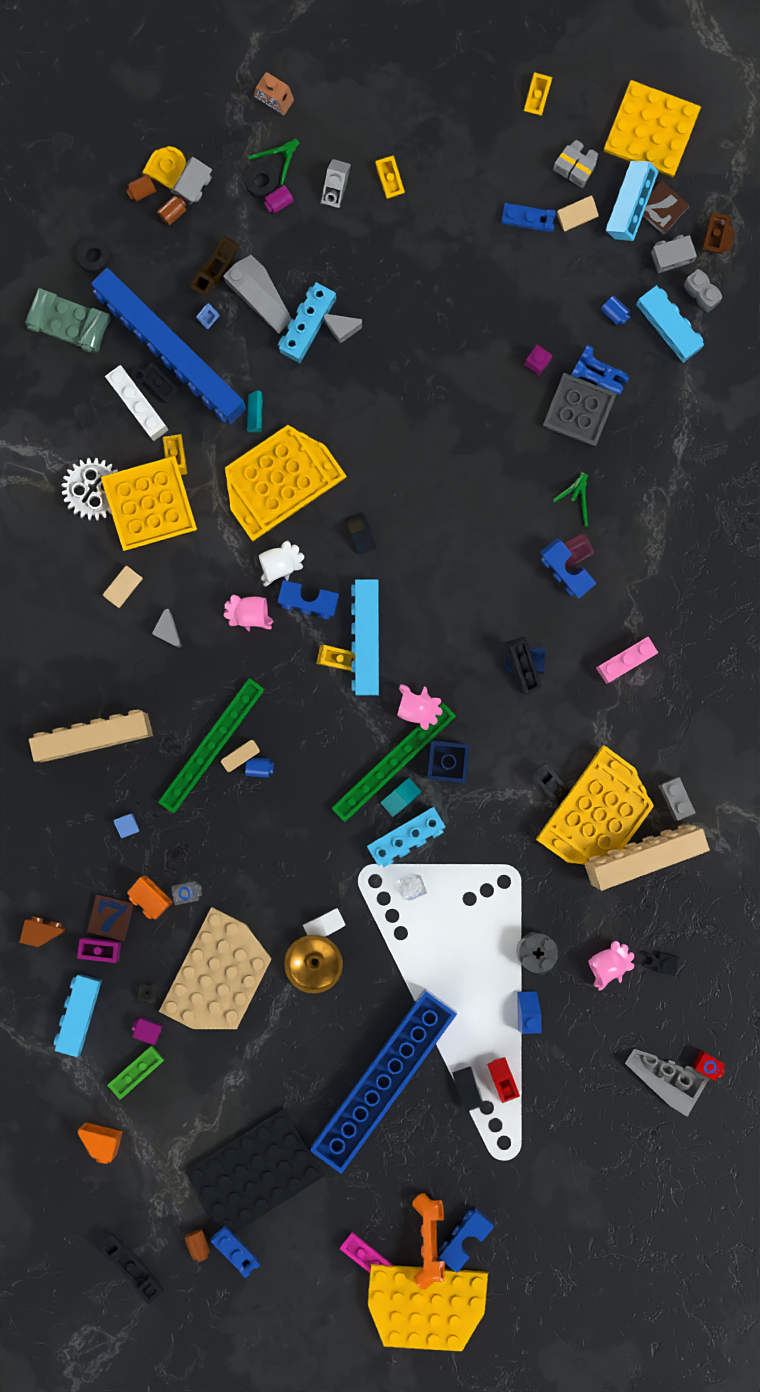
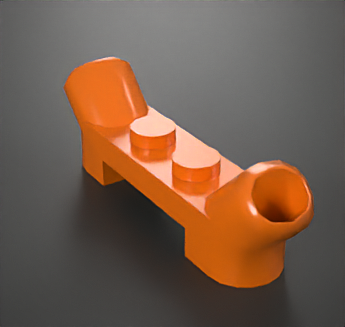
[412,1193,445,1289]

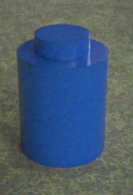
[601,295,630,325]
[246,757,274,778]

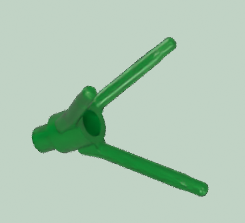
[248,139,299,185]
[553,473,588,527]

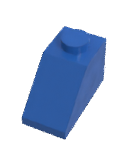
[517,991,542,1034]

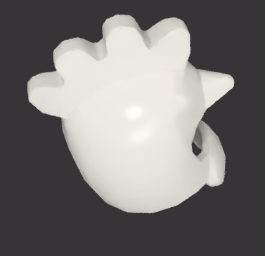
[259,541,304,586]

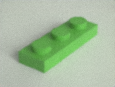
[107,1046,165,1100]

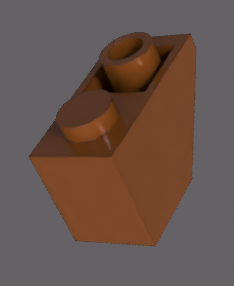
[20,916,66,947]

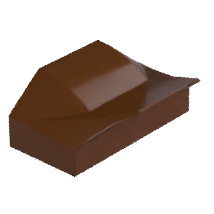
[702,212,735,254]

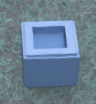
[113,814,140,838]

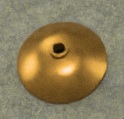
[284,935,343,993]

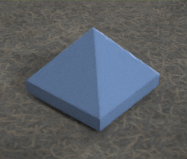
[196,303,220,330]

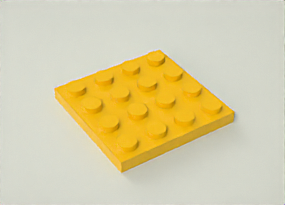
[603,80,701,178]
[101,456,197,551]

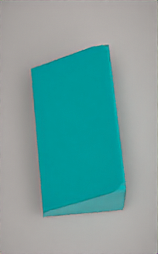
[247,391,263,432]

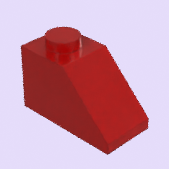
[487,1057,520,1103]

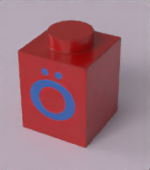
[692,1050,725,1082]

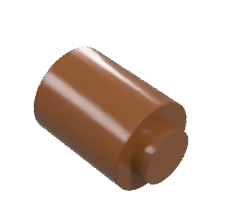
[126,174,156,202]
[157,196,186,226]
[184,1229,210,1262]

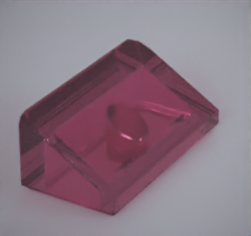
[564,534,594,570]

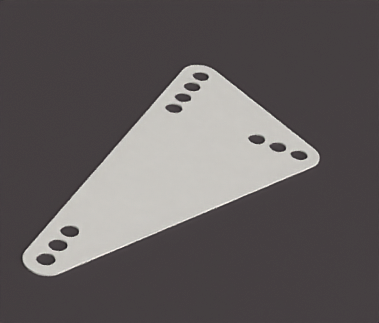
[358,864,521,1160]

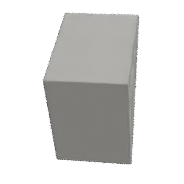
[324,314,362,344]
[152,609,182,648]

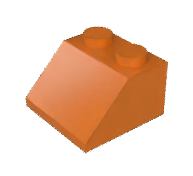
[128,875,173,920]
[78,1122,123,1164]

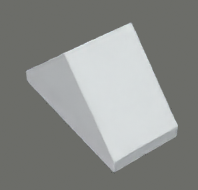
[303,908,346,937]

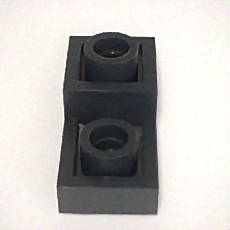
[452,1066,484,1112]

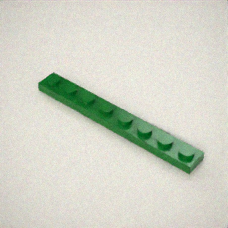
[158,678,265,814]
[332,703,456,822]

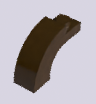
[190,235,241,297]

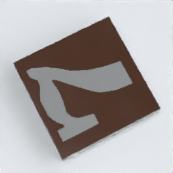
[643,181,690,235]

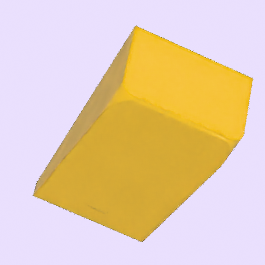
[524,72,552,116]
[375,155,405,198]
[163,434,187,475]
[317,645,355,671]

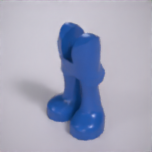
[571,345,629,395]

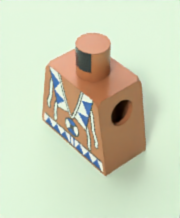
[254,72,294,115]

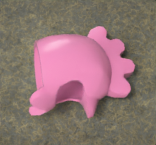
[224,595,273,632]
[397,684,442,730]
[589,941,634,991]

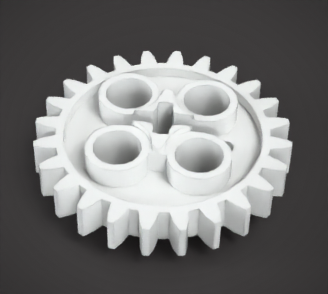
[62,458,118,520]

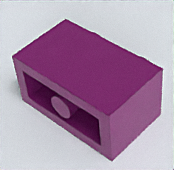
[77,937,122,963]

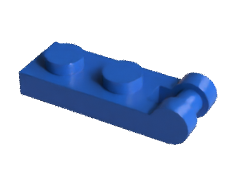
[501,203,557,232]
[210,1226,261,1278]

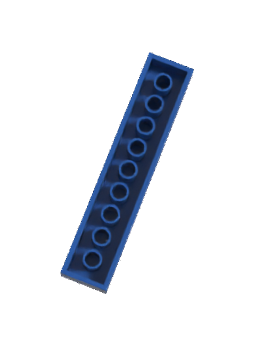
[91,268,246,425]
[310,988,457,1174]

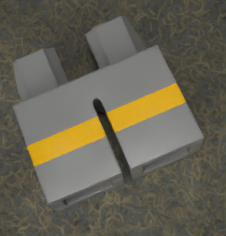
[553,140,599,188]

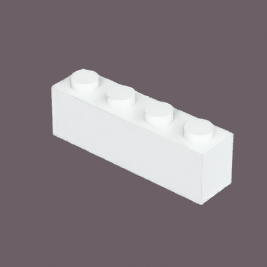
[105,365,168,441]

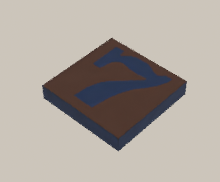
[87,894,134,941]

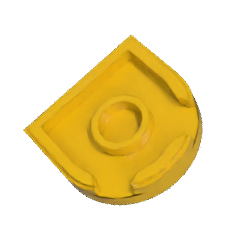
[142,146,187,189]

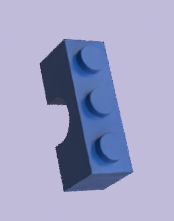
[539,538,596,598]
[278,580,339,620]
[438,1207,494,1273]

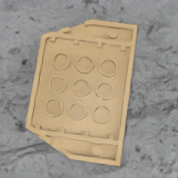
[159,907,272,1029]

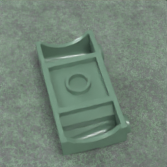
[25,288,112,353]

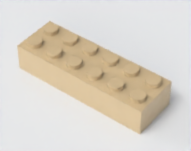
[29,709,153,762]
[584,823,710,891]

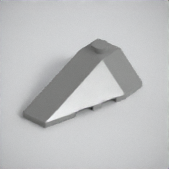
[223,255,292,334]
[625,1049,709,1117]

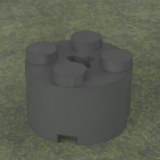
[516,932,558,973]

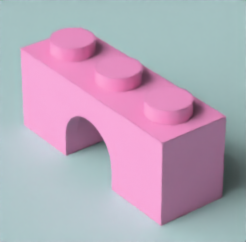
[597,637,658,684]

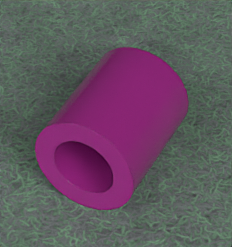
[264,185,294,214]

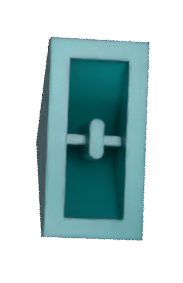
[381,778,421,817]

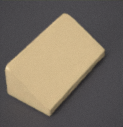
[557,196,599,232]
[103,565,143,608]
[221,740,260,772]

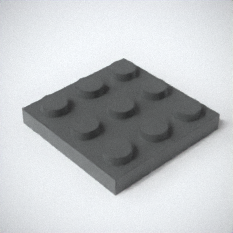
[542,373,617,447]

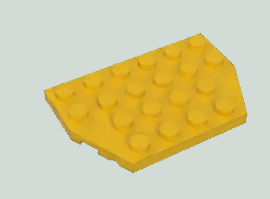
[225,425,347,541]
[536,745,654,865]
[368,1264,488,1351]

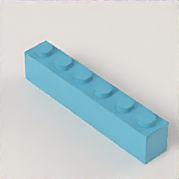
[351,580,379,696]

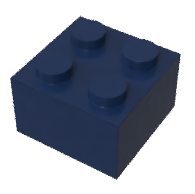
[427,741,470,783]

